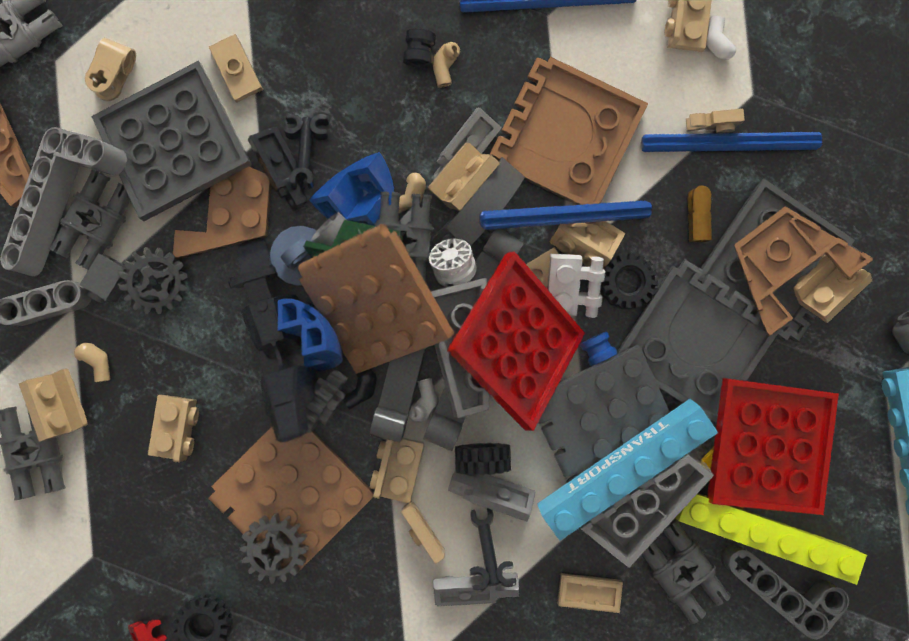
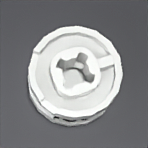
[429,239,477,287]

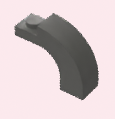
[431,157,525,251]

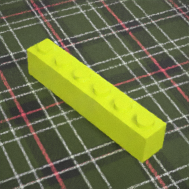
[675,493,867,585]

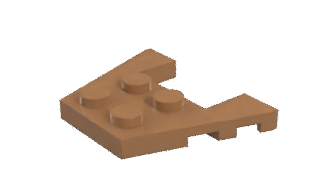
[173,167,272,259]
[734,206,873,337]

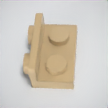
[664,0,712,52]
[428,143,500,211]
[550,202,626,269]
[793,255,873,323]
[19,368,88,442]
[148,394,199,462]
[369,438,424,504]

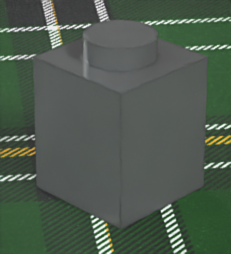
[80,253,127,303]

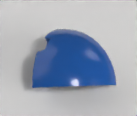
[309,152,394,226]
[278,299,342,372]

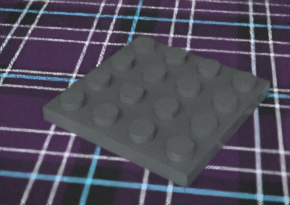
[91,60,252,221]

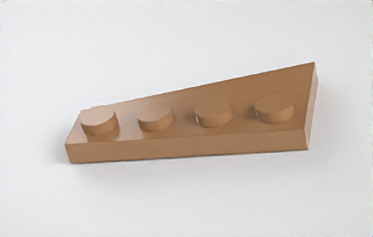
[0,103,31,208]

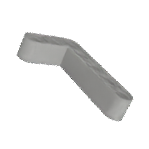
[0,127,127,276]

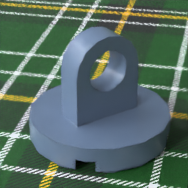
[270,226,316,286]

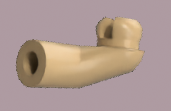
[433,42,460,88]
[399,173,426,213]
[74,343,110,382]

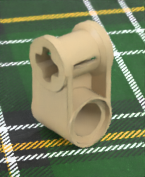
[85,38,136,101]

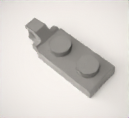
[431,108,502,180]
[448,471,535,522]
[433,573,519,606]

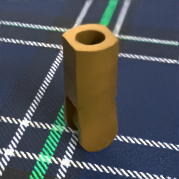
[687,186,712,242]

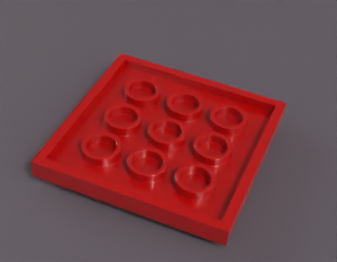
[447,251,585,431]
[707,378,839,515]

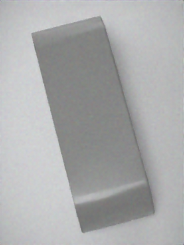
[0,280,91,326]

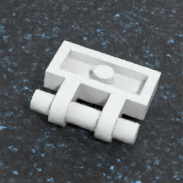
[547,254,605,318]

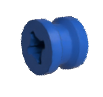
[580,331,618,366]

